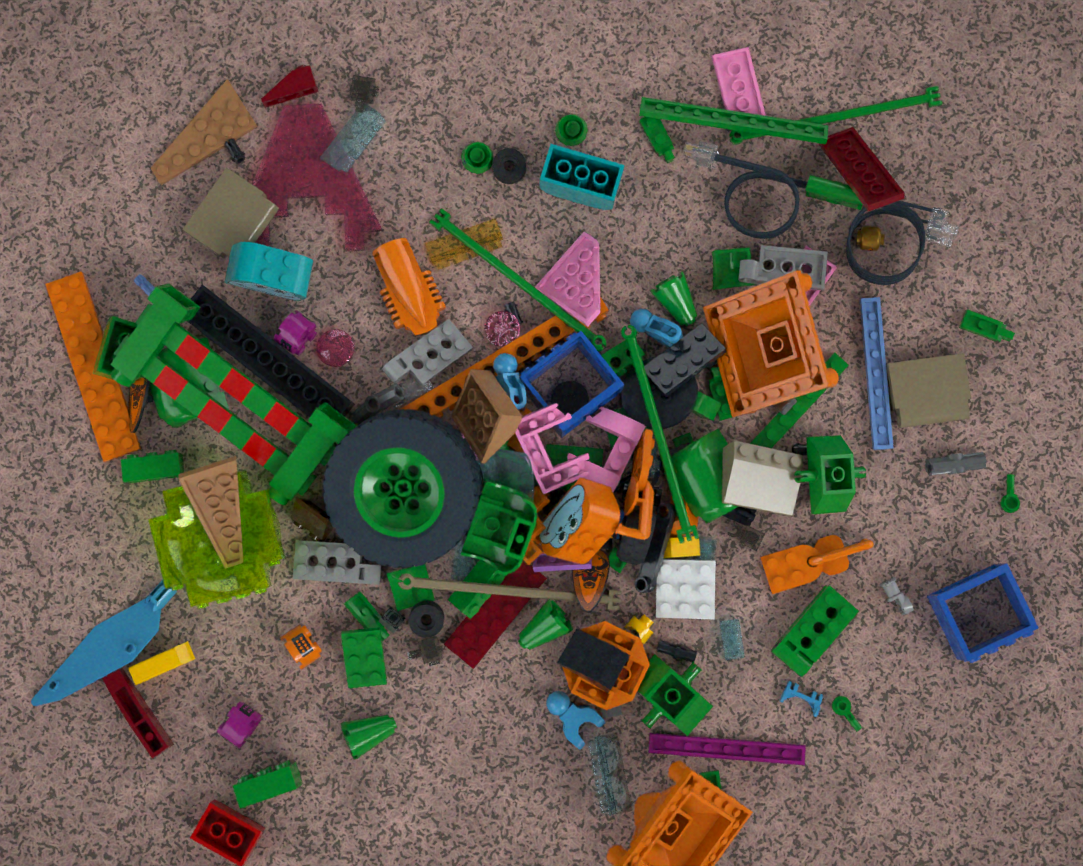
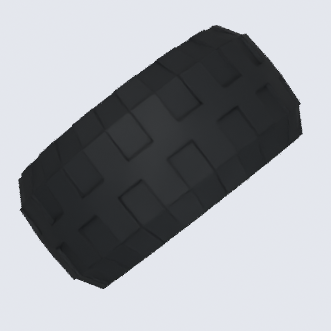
[616,505,656,565]

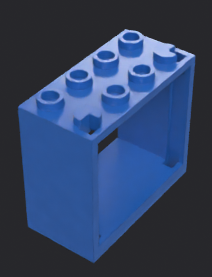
[520,331,624,438]
[927,563,1039,663]

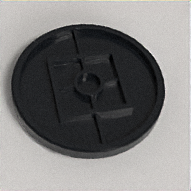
[621,356,698,429]

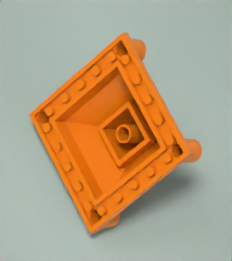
[703,270,839,418]
[606,761,753,866]

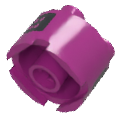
[274,310,317,356]
[217,701,263,749]

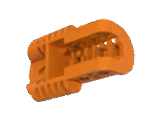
[372,238,446,336]

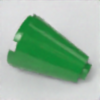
[650,271,697,326]
[518,599,573,650]
[340,715,397,760]

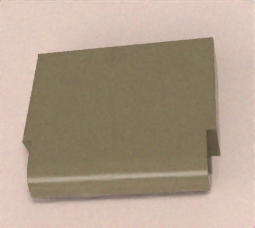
[182,167,279,259]
[886,353,971,428]

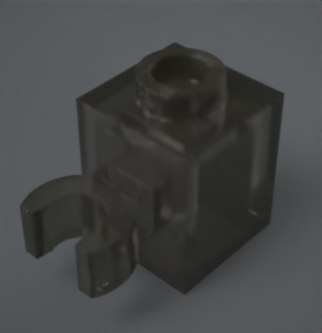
[349,75,379,113]
[727,523,765,552]
[407,636,444,666]

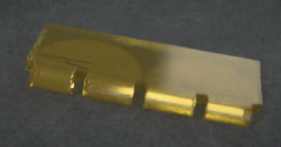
[425,218,503,270]

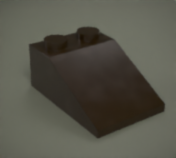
[291,498,333,541]

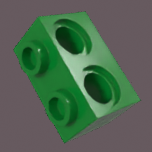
[601,340,645,377]

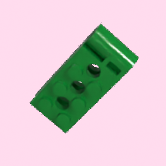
[771,585,859,677]

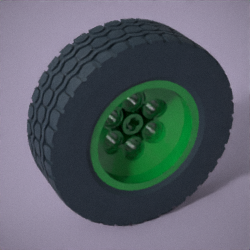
[323,409,482,568]

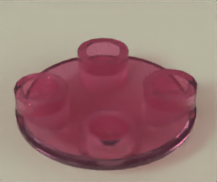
[316,329,354,367]

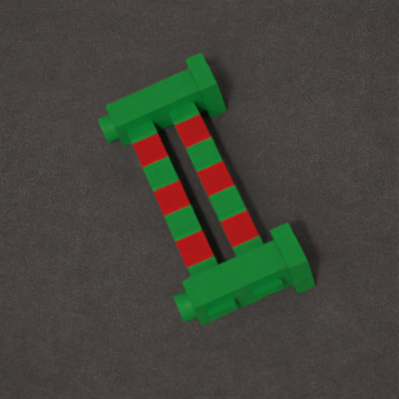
[110,283,356,505]

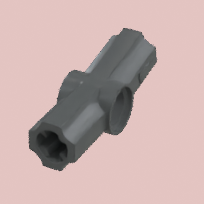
[352,384,404,424]
[925,452,987,476]

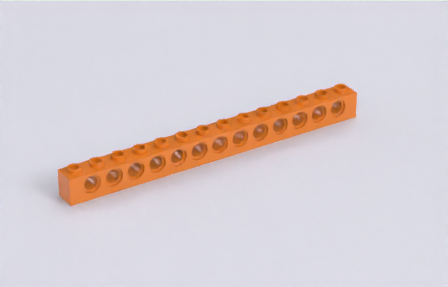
[401,297,609,418]

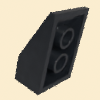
[557,628,630,693]

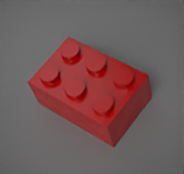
[190,799,266,866]

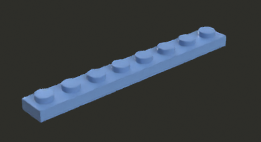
[859,297,894,450]

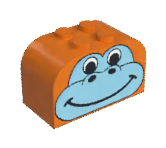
[538,477,620,564]

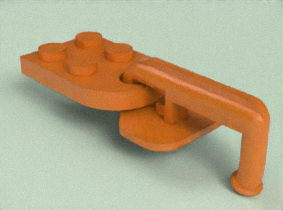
[615,429,655,540]
[760,535,874,594]

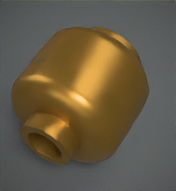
[856,226,885,251]

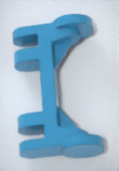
[779,681,823,717]

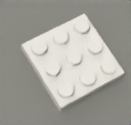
[656,559,716,619]

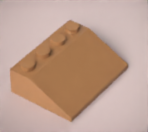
[451,369,523,463]

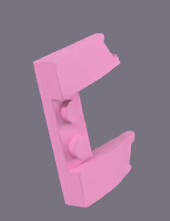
[515,403,589,494]
[567,407,646,492]

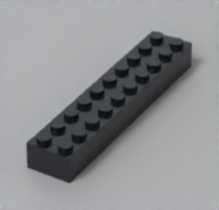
[187,284,355,418]

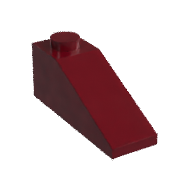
[261,65,319,108]

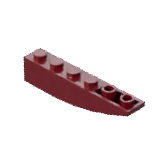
[102,667,174,759]

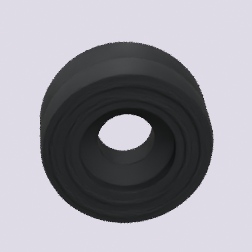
[492,148,526,184]
[409,600,444,638]

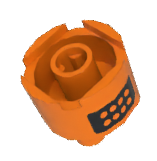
[280,624,322,670]

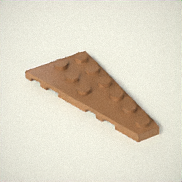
[151,79,257,185]
[178,456,244,569]

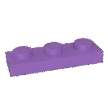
[533,553,592,572]

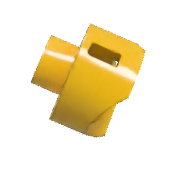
[625,614,654,644]

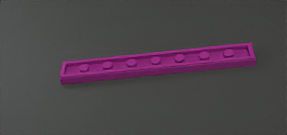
[648,733,806,765]

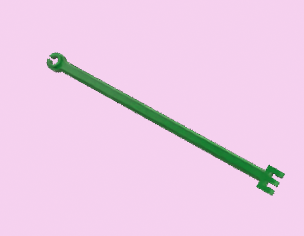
[729,86,943,145]
[429,208,606,351]
[621,325,700,544]

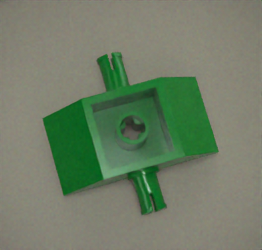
[794,435,866,514]
[638,654,713,736]

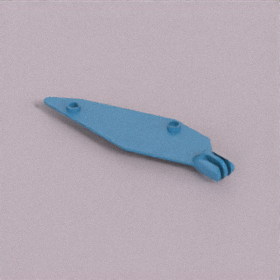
[31,579,177,706]

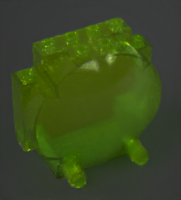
[148,471,285,609]

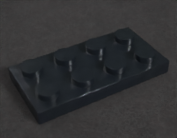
[644,323,726,397]

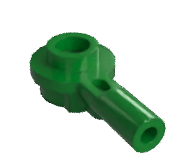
[1000,474,1020,513]
[832,696,862,732]

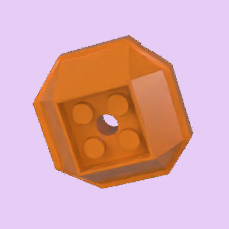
[562,621,650,710]

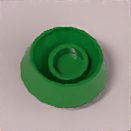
[555,114,588,146]
[461,142,494,174]

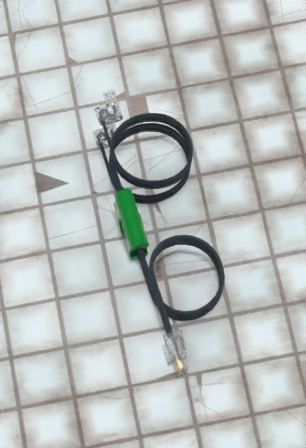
[683,141,959,285]

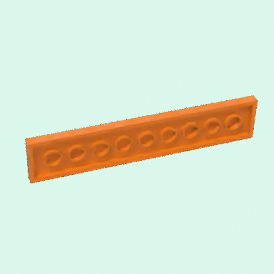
[45,272,142,462]

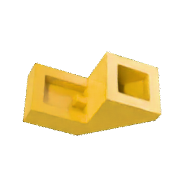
[663,536,700,558]

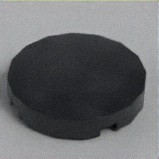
[551,381,589,415]

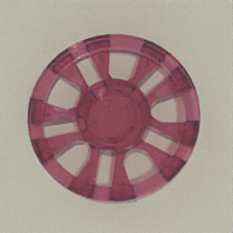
[484,311,520,347]

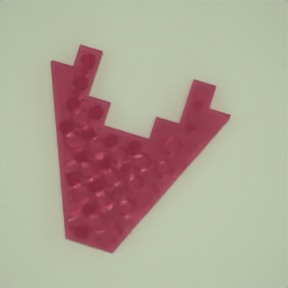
[252,104,382,252]

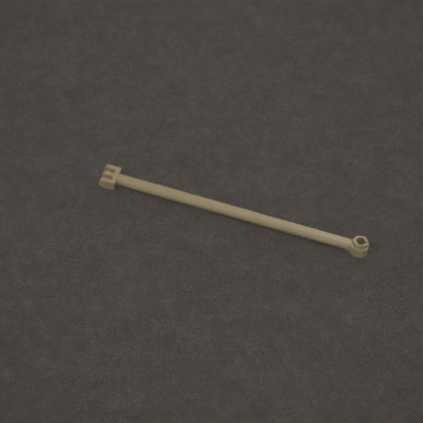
[398,574,621,610]

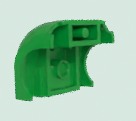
[149,338,229,428]
[670,428,739,524]
[461,479,537,575]

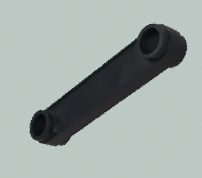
[635,503,677,593]

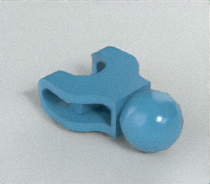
[630,308,684,348]
[493,353,527,410]
[546,691,605,749]

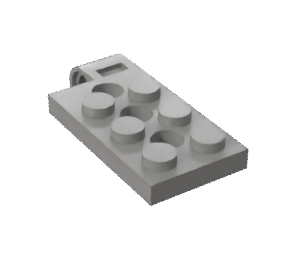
[738,245,828,291]
[382,319,473,387]
[293,540,381,585]

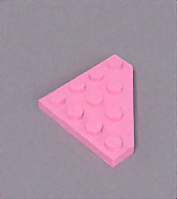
[535,232,600,327]

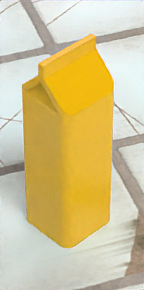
[128,641,196,685]

